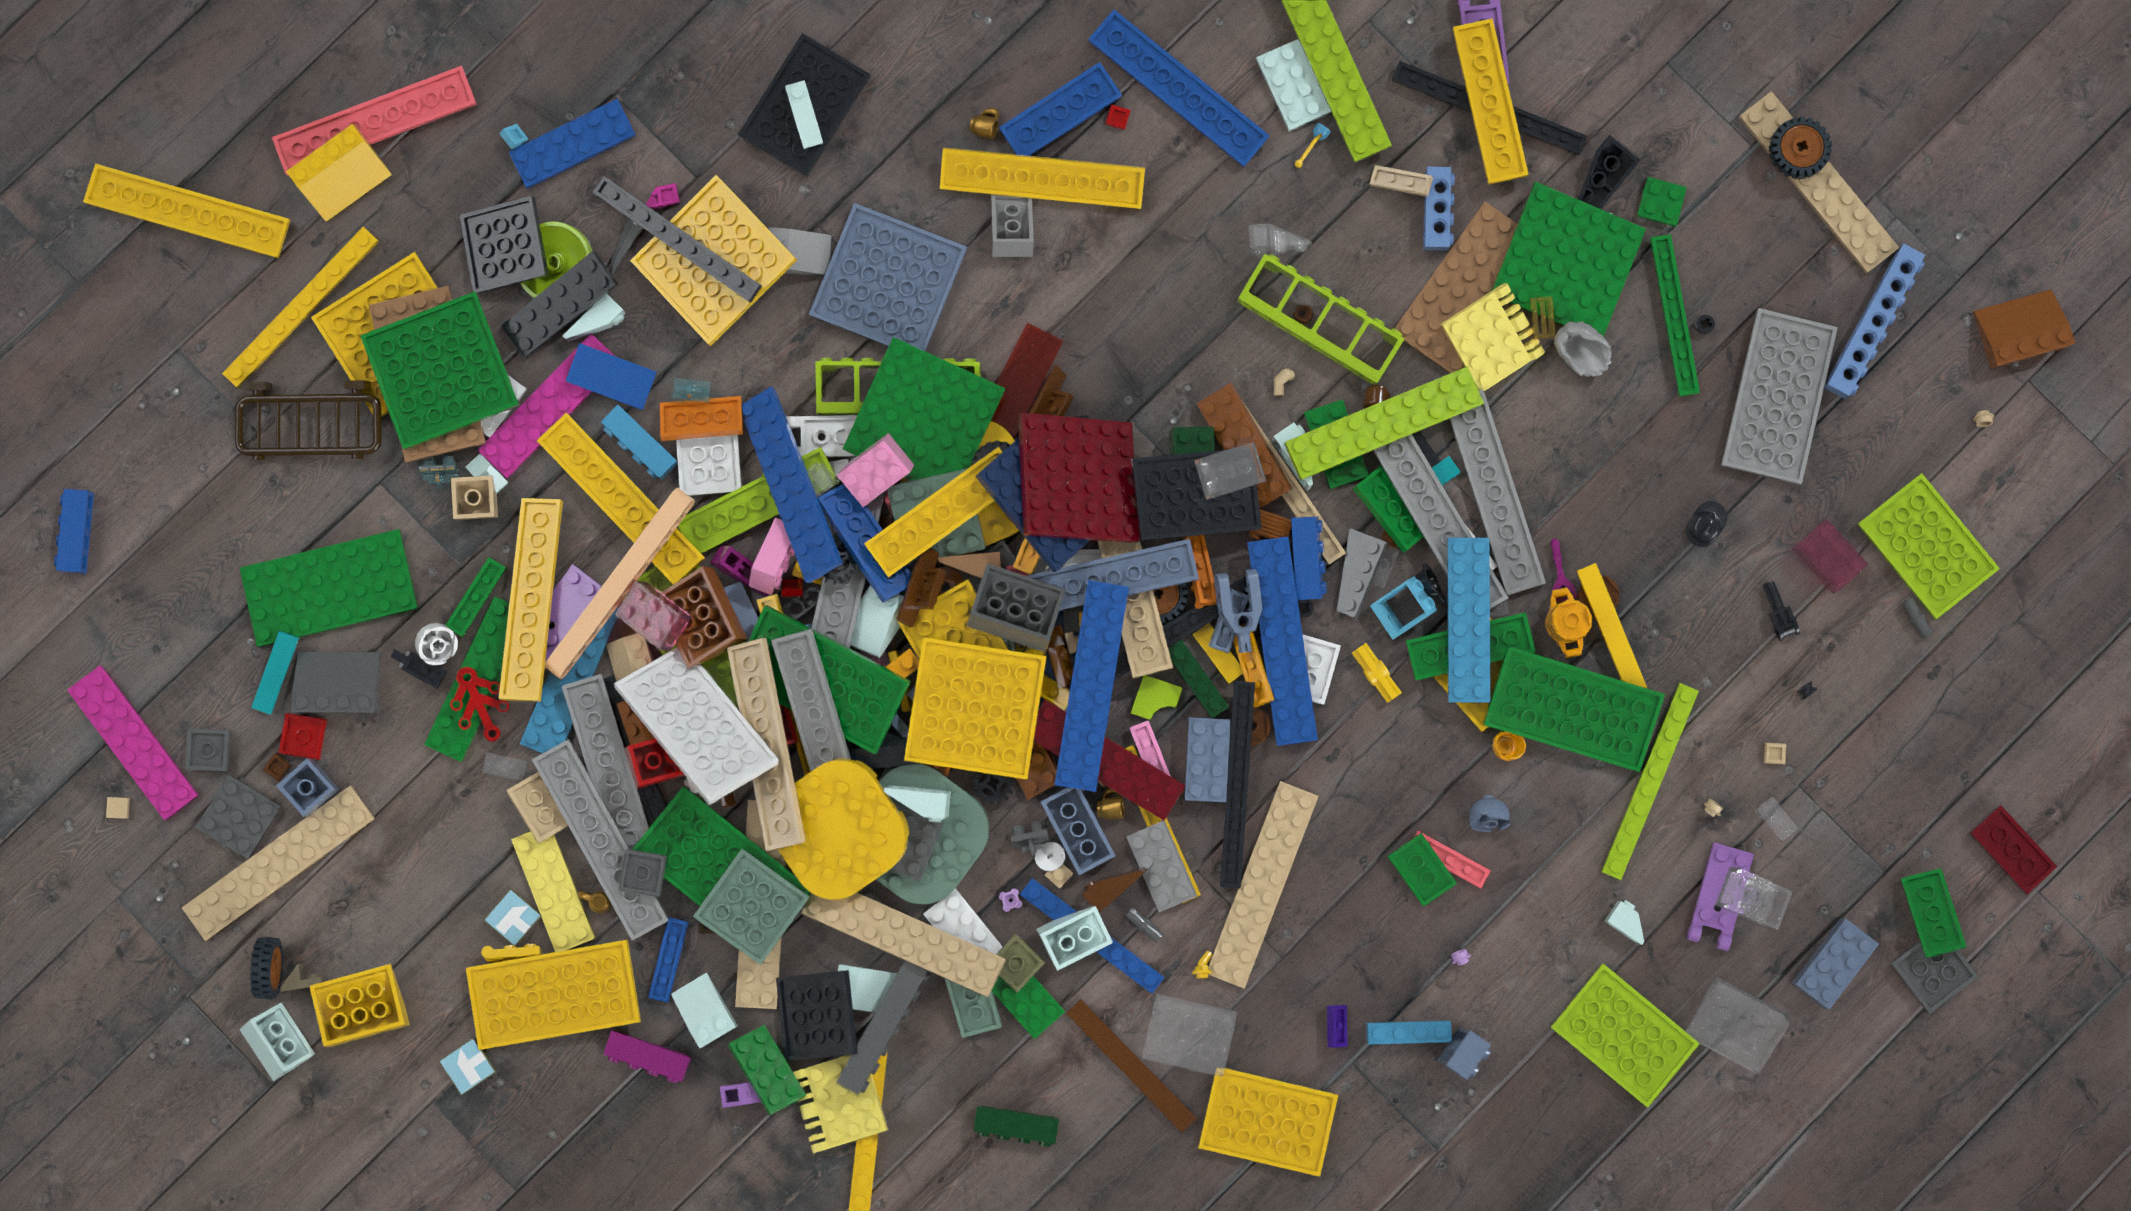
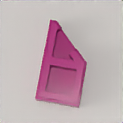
[645,183,680,210]

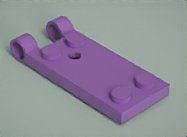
[1457,0,1510,84]
[544,564,602,669]
[1687,842,1754,951]

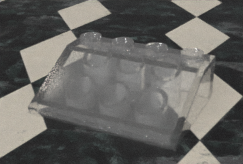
[1686,977,1790,1074]
[1142,994,1237,1077]

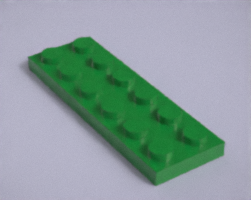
[1405,612,1536,681]

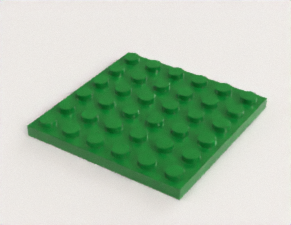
[1490,182,1646,337]
[360,291,520,450]
[842,337,1006,481]

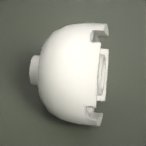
[415,623,458,665]

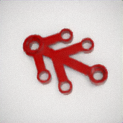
[450,667,509,742]

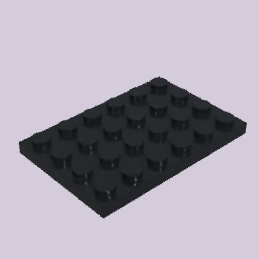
[738,33,871,177]
[1131,448,1262,541]

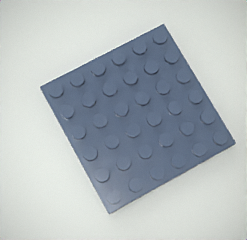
[809,203,967,352]

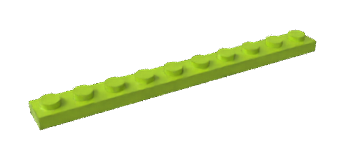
[1601,683,1699,880]

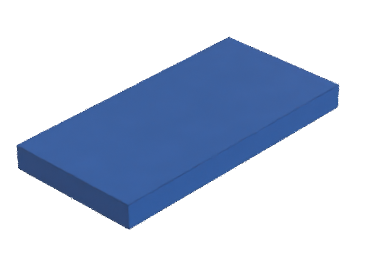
[565,343,657,410]

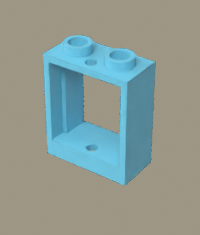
[1370,576,1437,640]

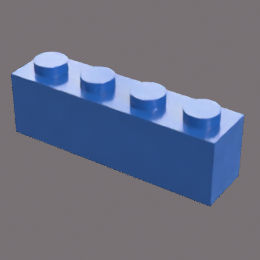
[54,489,94,574]
[1291,516,1327,600]

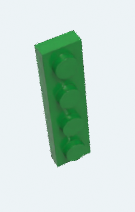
[445,557,507,638]

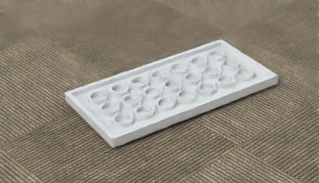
[614,647,779,805]

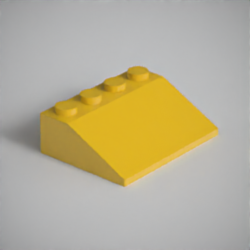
[286,124,392,222]
[310,964,410,1047]

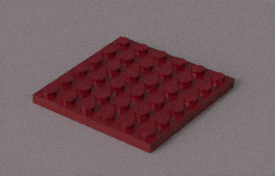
[1018,412,1139,543]

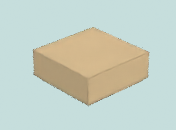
[1763,743,1786,765]
[106,797,130,819]

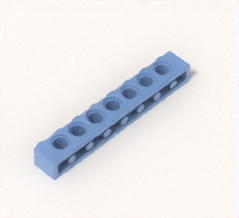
[1824,243,1925,399]

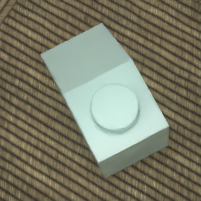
[1604,900,1644,945]

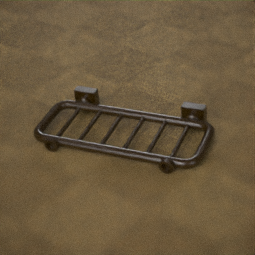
[235,380,381,460]

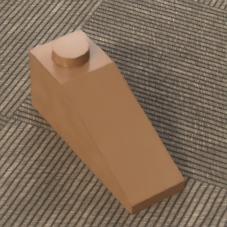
[938,552,1001,580]

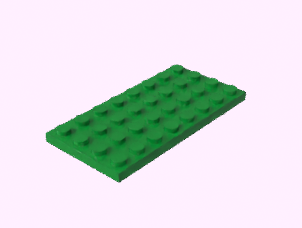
[239,529,419,647]
[732,605,911,755]
[1483,646,1665,772]
[632,786,810,906]

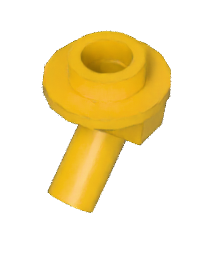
[1191,951,1213,979]

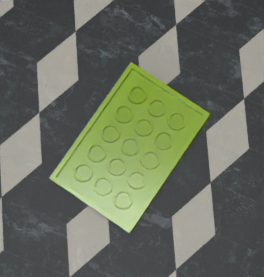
[1857,473,2000,620]
[1550,963,1700,1108]

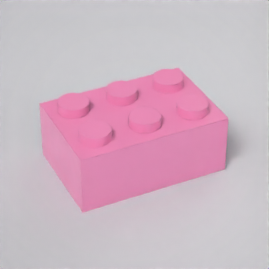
[837,433,914,507]
[749,518,795,595]

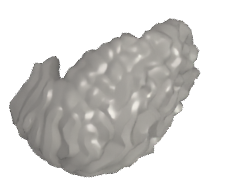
[1554,322,1612,377]

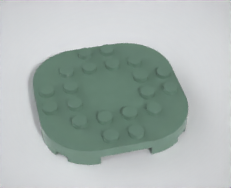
[876,764,990,904]

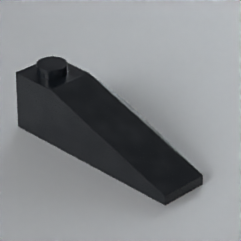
[1578,135,1642,209]
[845,733,923,769]

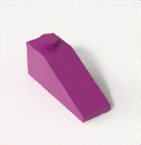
[710,546,768,597]

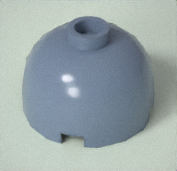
[1469,795,1511,832]

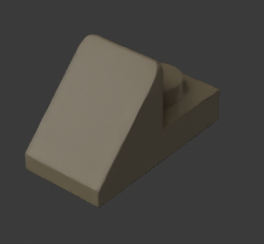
[280,963,326,992]

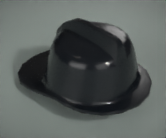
[1686,501,1727,547]
[1415,563,1448,604]

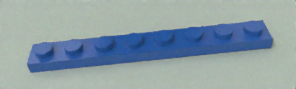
[1020,878,1164,994]

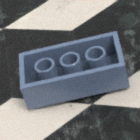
[1184,717,1230,803]
[1041,787,1115,875]
[1791,918,1879,1010]
[1437,1027,1491,1080]

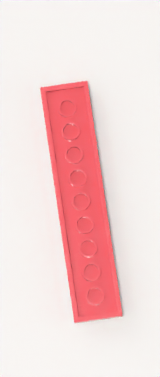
[272,66,477,176]

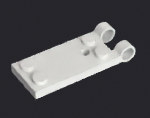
[786,415,857,457]

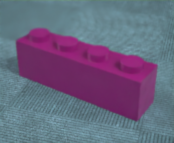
[603,1030,692,1084]

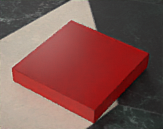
[278,713,327,760]

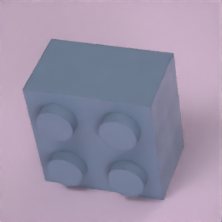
[276,758,340,817]

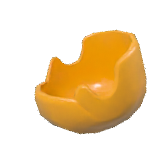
[1492,731,1526,761]

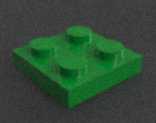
[1636,177,1687,227]

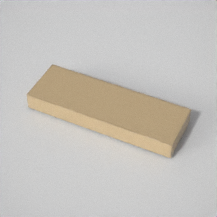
[1370,165,1433,197]

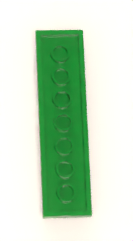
[424,596,509,762]

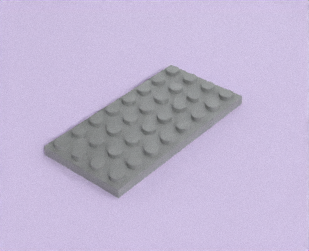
[1721,308,1838,485]

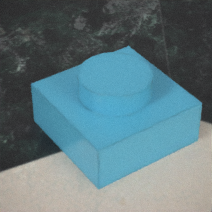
[500,124,529,149]

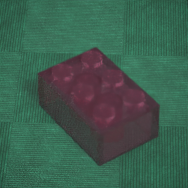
[1791,519,1868,594]
[615,580,692,651]

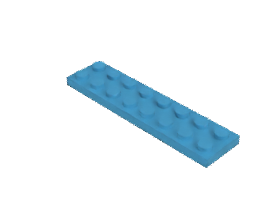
[1447,538,1490,703]
[520,607,622,753]

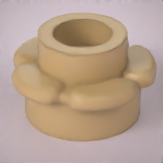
[1974,410,1994,427]
[1704,798,1723,817]

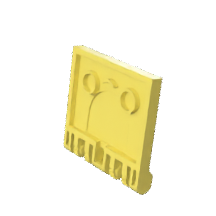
[1441,283,1545,391]
[793,1055,888,1154]

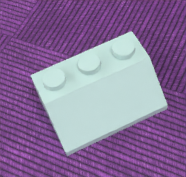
[239,1003,315,1081]

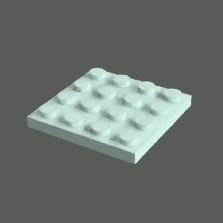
[1256,39,1331,131]

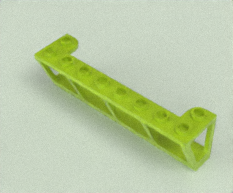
[1237,254,1404,385]
[815,358,981,416]

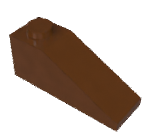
[1082,867,1147,913]

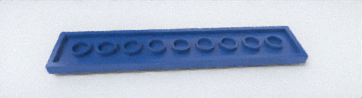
[1088,9,1270,168]
[742,387,843,583]
[1247,537,1318,746]
[1054,580,1129,792]

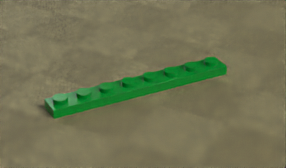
[1650,234,1700,397]

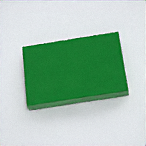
[1388,832,1457,907]

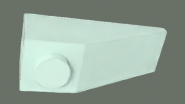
[785,80,823,149]
[563,294,625,342]

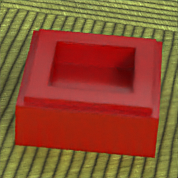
[1105,104,1131,131]
[781,579,803,597]

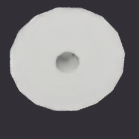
[1035,842,1065,871]

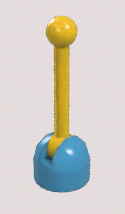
[1295,123,1331,168]

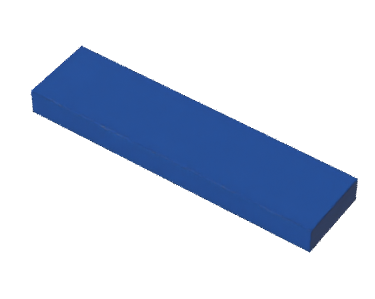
[648,917,689,1003]

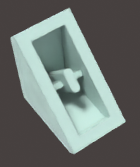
[466,453,509,494]

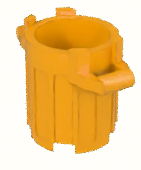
[1545,587,1592,658]

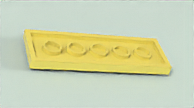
[511,832,596,952]

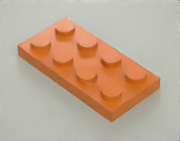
[660,396,743,441]

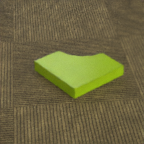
[1131,675,1182,720]

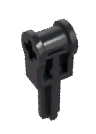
[1763,581,1800,641]

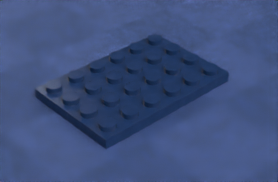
[975,437,1090,572]

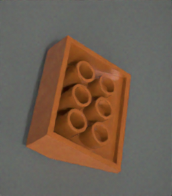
[1973,289,2076,369]
[654,566,748,669]

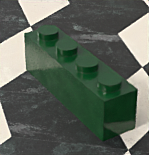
[1168,639,1229,719]
[973,1105,1059,1147]

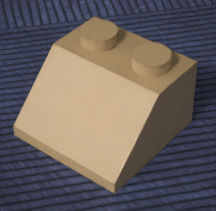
[451,476,498,520]
[606,632,654,682]

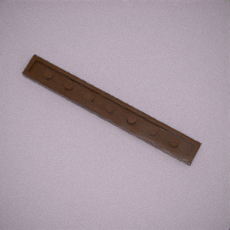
[1066,999,1197,1132]

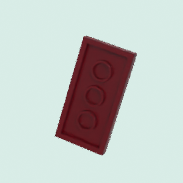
[1969,805,2057,894]

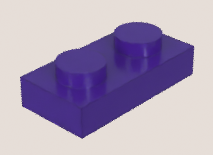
[1327,1005,1347,1047]

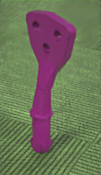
[1550,538,1577,602]

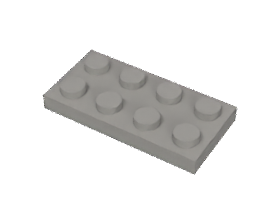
[1126,821,1197,912]

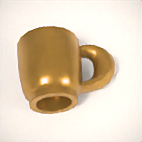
[970,107,1000,140]
[1097,787,1125,820]
[578,890,612,914]

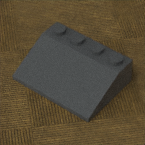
[966,563,1065,652]
[292,652,381,714]

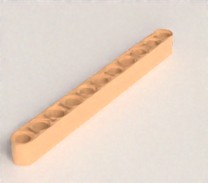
[545,488,695,680]

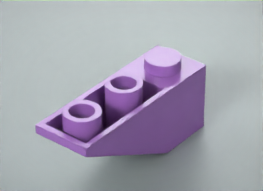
[720,1082,761,1108]

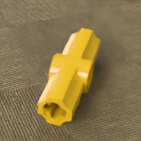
[1352,643,1402,703]

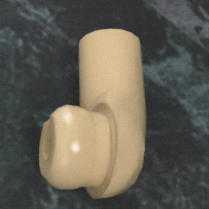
[1274,368,1295,396]

